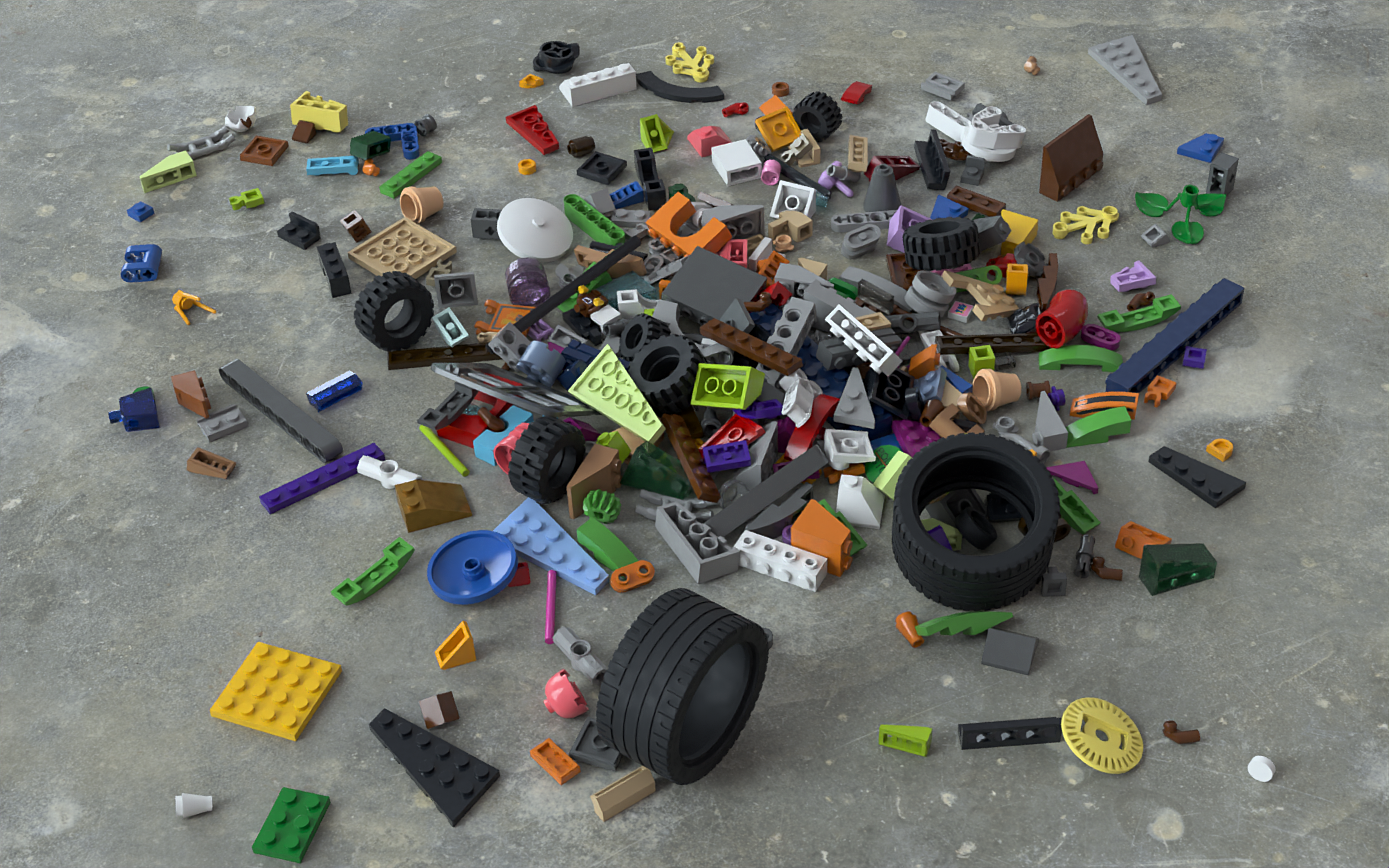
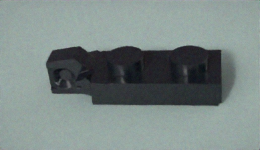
[562,308,602,346]

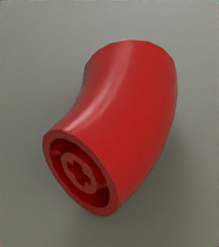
[1036,290,1088,348]

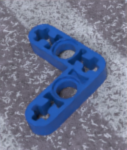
[365,123,420,160]

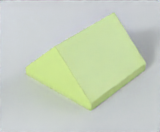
[873,451,913,501]

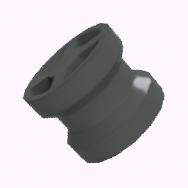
[414,114,437,136]

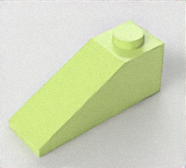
[140,150,197,193]

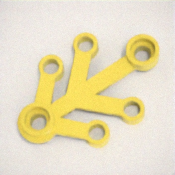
[665,42,714,83]
[1052,206,1119,244]

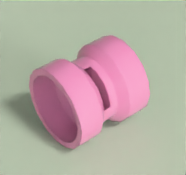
[761,160,781,185]

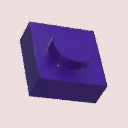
[1182,346,1207,369]

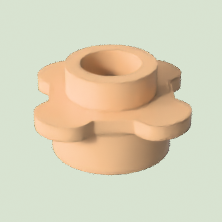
[773,235,794,252]

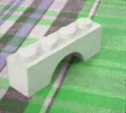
[617,289,683,319]

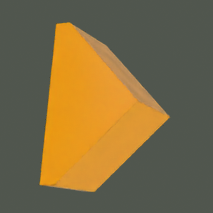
[435,621,476,670]

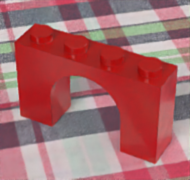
[437,373,525,449]

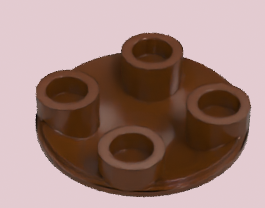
[939,139,970,161]

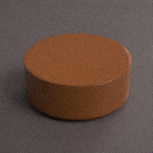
[772,82,789,97]

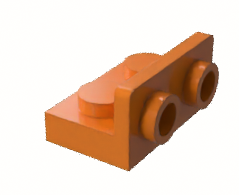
[1115,521,1172,565]

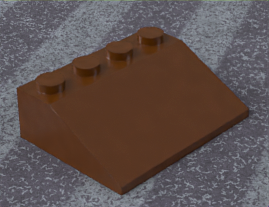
[1039,114,1103,202]

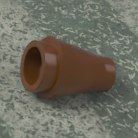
[920,399,944,427]

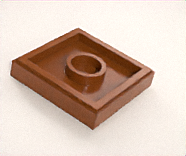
[239,135,289,166]

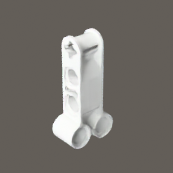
[779,368,823,428]

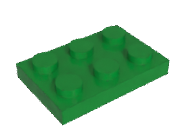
[252,787,331,864]

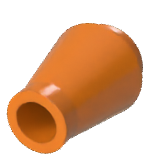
[895,611,924,648]

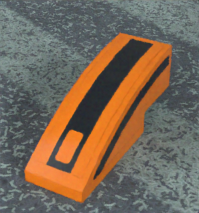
[1070,392,1139,420]

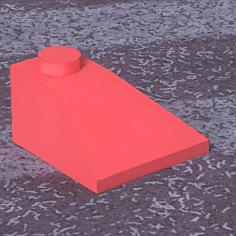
[687,126,732,157]

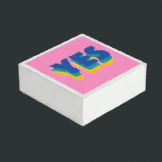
[948,301,974,323]

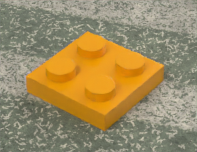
[755,106,801,153]

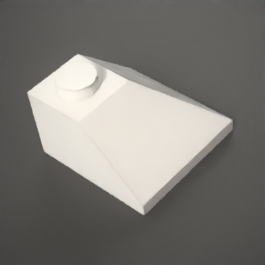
[836,474,885,529]

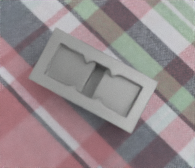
[488,322,531,373]

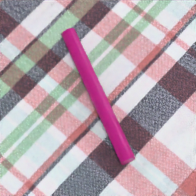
[545,570,557,644]

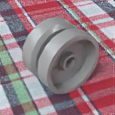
[904,270,957,318]

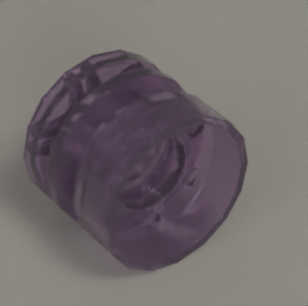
[505,258,551,307]

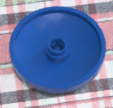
[427,530,518,605]

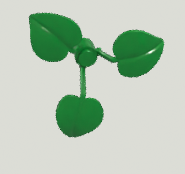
[1135,185,1226,244]

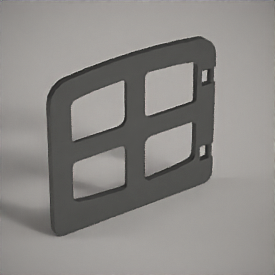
[431,363,602,418]

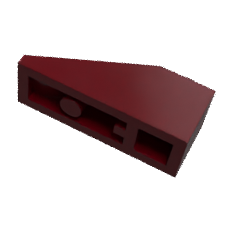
[864,156,920,182]

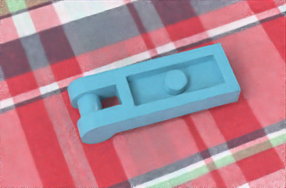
[306,156,359,176]

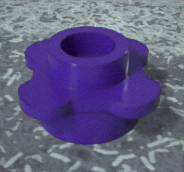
[1048,386,1066,411]

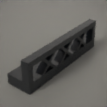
[913,129,950,190]
[958,717,1062,750]

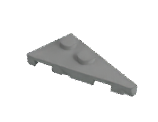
[834,367,875,429]

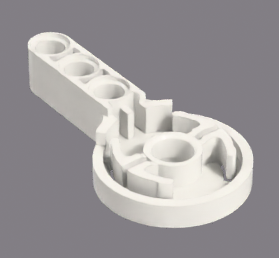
[926,101,1017,162]

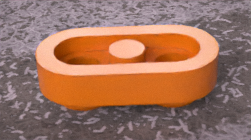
[610,560,655,593]

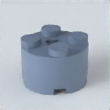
[516,341,566,387]

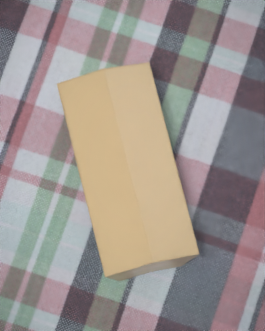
[590,766,656,822]

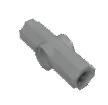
[553,626,608,686]

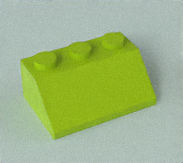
[691,363,765,410]

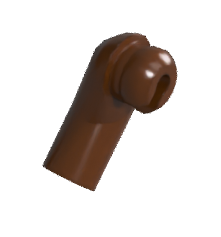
[744,292,772,312]

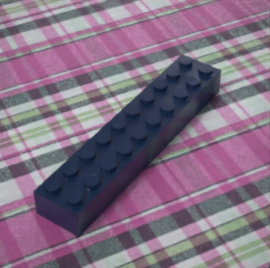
[749,303,892,441]

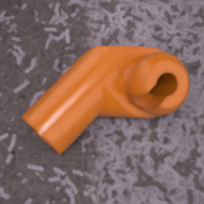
[363,159,380,177]

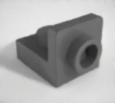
[960,155,985,186]

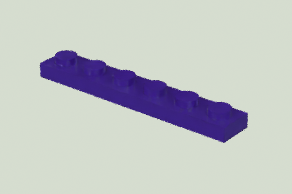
[259,443,385,515]

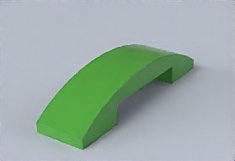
[1097,294,1181,332]
[1038,345,1123,372]
[330,537,415,606]

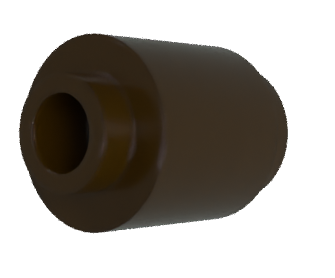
[567,136,595,158]

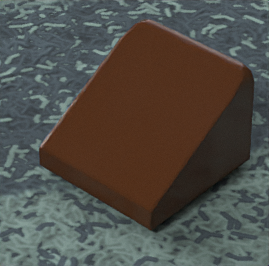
[292,120,316,143]

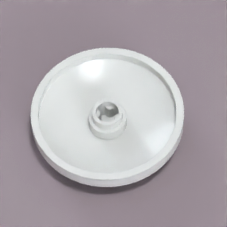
[497,198,573,263]

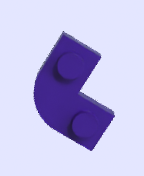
[732,399,783,419]

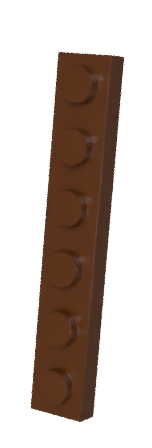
[700,318,803,376]
[661,413,721,503]

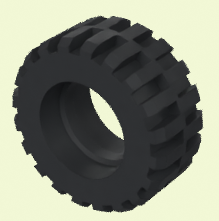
[902,217,981,271]
[354,271,434,352]
[627,334,708,415]
[508,416,586,504]

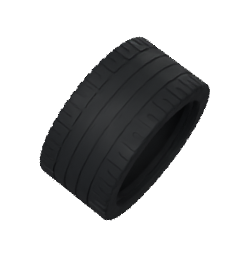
[891,432,1060,611]
[596,588,769,785]

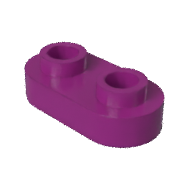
[1081,324,1121,351]

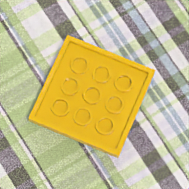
[210,642,342,741]

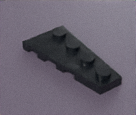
[1148,446,1246,509]

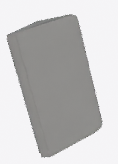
[547,325,593,348]

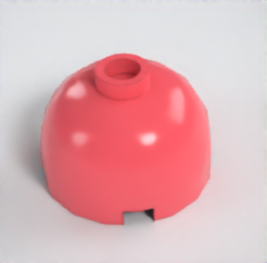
[544,669,589,719]

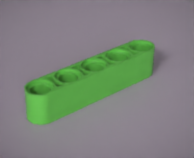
[563,194,625,246]

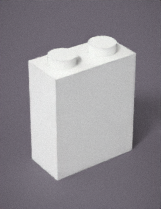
[711,139,762,186]

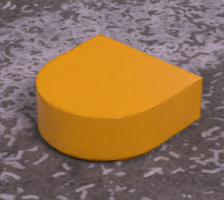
[1206,439,1233,462]

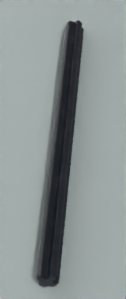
[486,235,642,354]

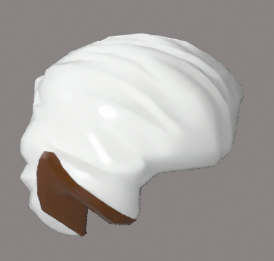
[225,106,256,132]

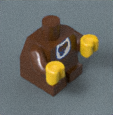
[574,285,609,318]

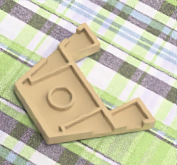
[942,270,1019,321]

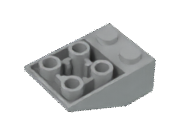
[775,263,834,306]

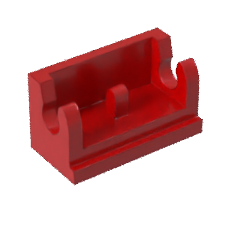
[748,281,792,313]

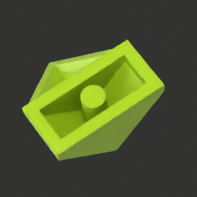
[640,114,674,153]

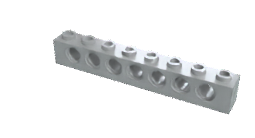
[727,297,817,427]

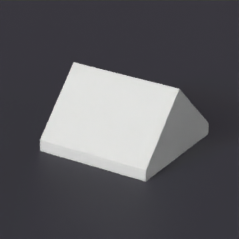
[770,180,816,219]

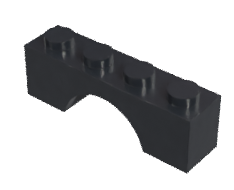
[634,147,666,211]

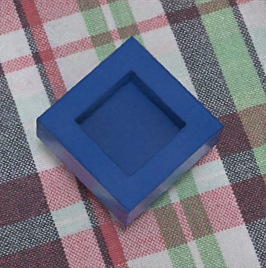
[127,201,155,222]

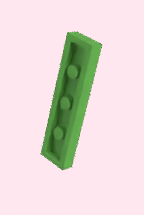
[379,151,442,199]

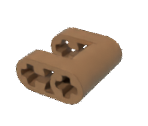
[929,403,985,438]

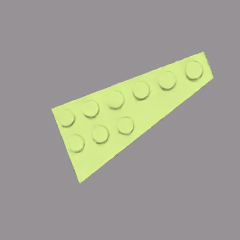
[568,344,666,445]

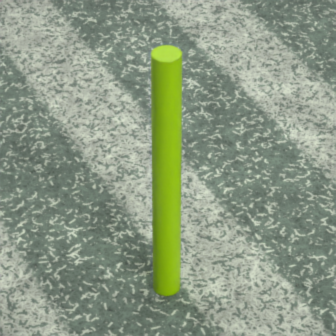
[419,425,470,477]

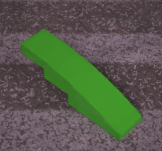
[1053,478,1101,535]
[915,611,1013,636]

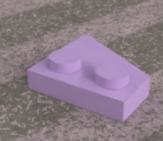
[1110,261,1156,292]

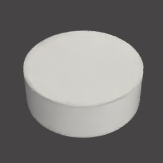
[1248,756,1276,782]

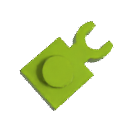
[229,188,265,210]

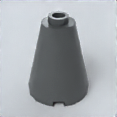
[863,164,901,212]

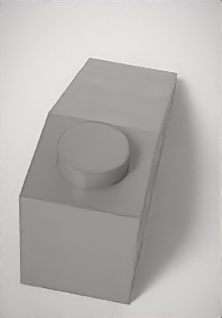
[1032,391,1068,451]

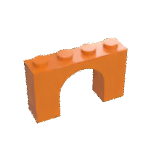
[645,192,732,257]

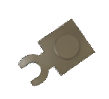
[781,134,813,166]
[426,259,453,286]

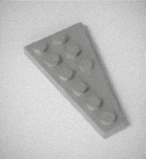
[1088,35,1162,105]

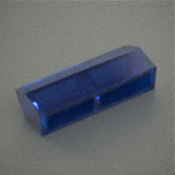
[306,370,363,412]

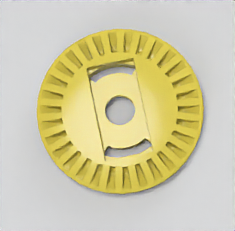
[1061,697,1143,774]

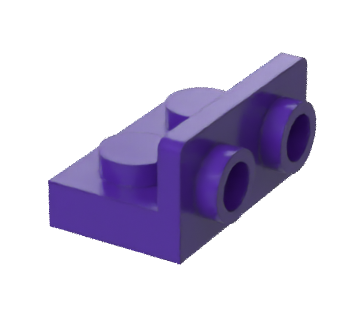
[703,440,751,473]

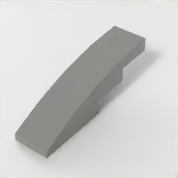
[839,266,913,313]

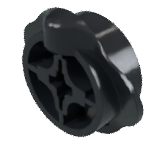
[533,41,580,74]

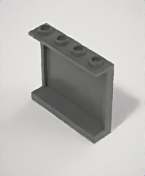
[661,246,767,326]

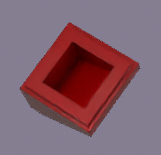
[508,562,531,587]

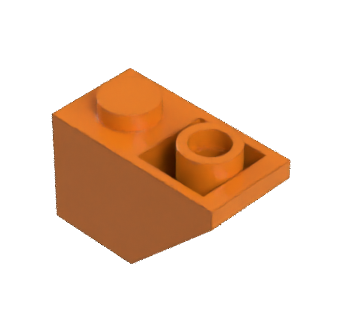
[908,344,940,379]

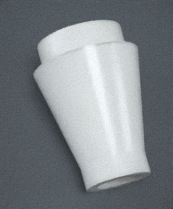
[175,793,212,818]

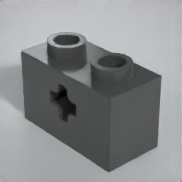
[1206,152,1239,197]
[470,208,502,240]

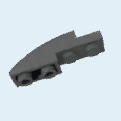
[744,482,813,539]

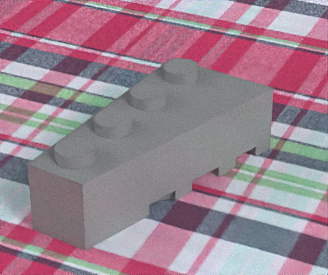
[804,279,876,337]
[655,501,740,584]

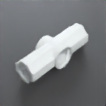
[357,455,423,489]

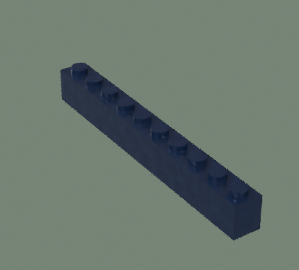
[1105,278,1245,393]

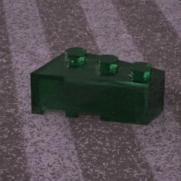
[620,441,694,500]
[1139,543,1217,596]

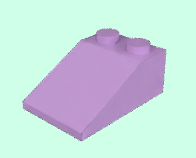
[887,205,932,253]

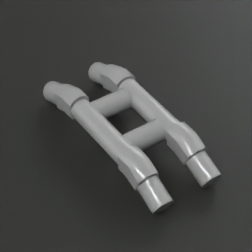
[167,126,236,160]
[635,489,718,523]

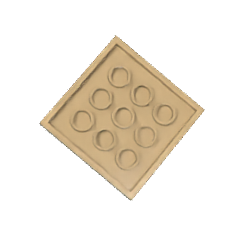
[347,217,457,279]

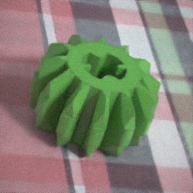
[583,489,621,524]

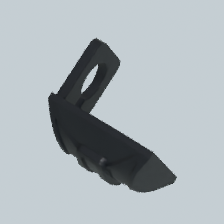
[1007,303,1043,334]

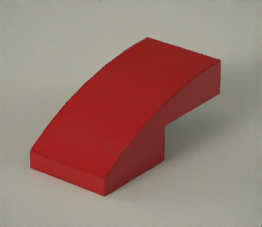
[841,81,872,104]

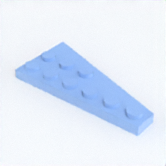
[493,497,609,595]

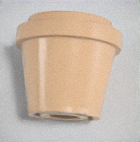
[400,186,443,224]
[972,369,1021,411]

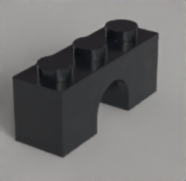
[316,242,352,298]

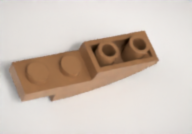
[574,245,647,278]

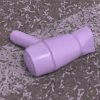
[818,161,854,197]

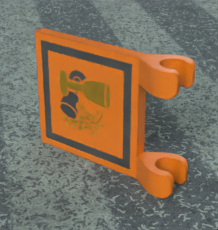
[474,299,536,337]

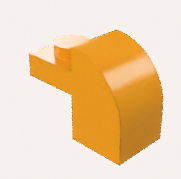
[1005,264,1028,295]

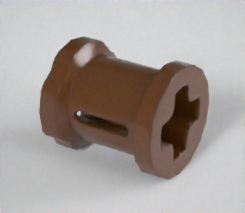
[1026,380,1051,400]

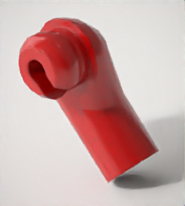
[722,102,749,117]

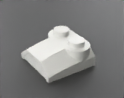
[824,429,876,470]

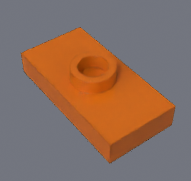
[530,738,581,785]

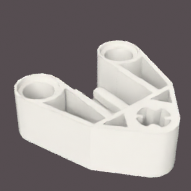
[967,106,1026,149]

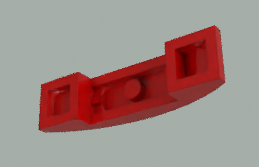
[784,394,840,461]

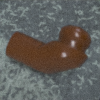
[1127,292,1155,311]
[477,407,506,432]
[1091,557,1123,581]
[1162,720,1200,744]

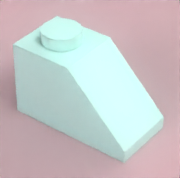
[432,307,469,347]

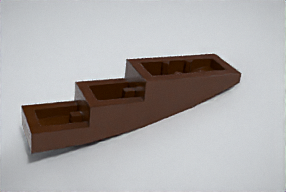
[1036,253,1058,312]

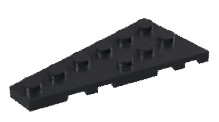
[369,708,500,828]

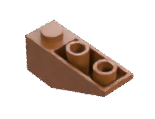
[171,370,211,419]

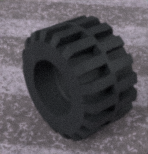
[793,91,843,142]
[619,313,671,362]

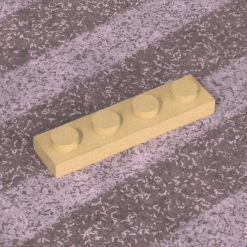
[848,135,868,173]

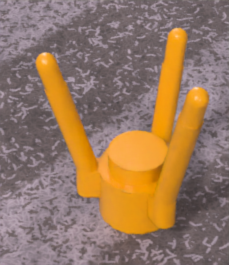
[172,290,216,325]

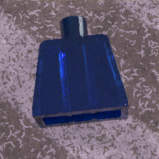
[108,388,160,432]

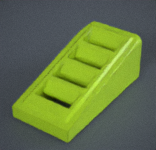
[878,724,933,757]

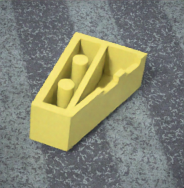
[290,91,348,133]

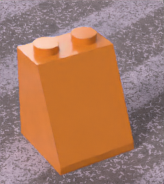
[791,499,853,577]

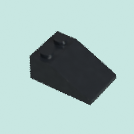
[864,367,915,420]

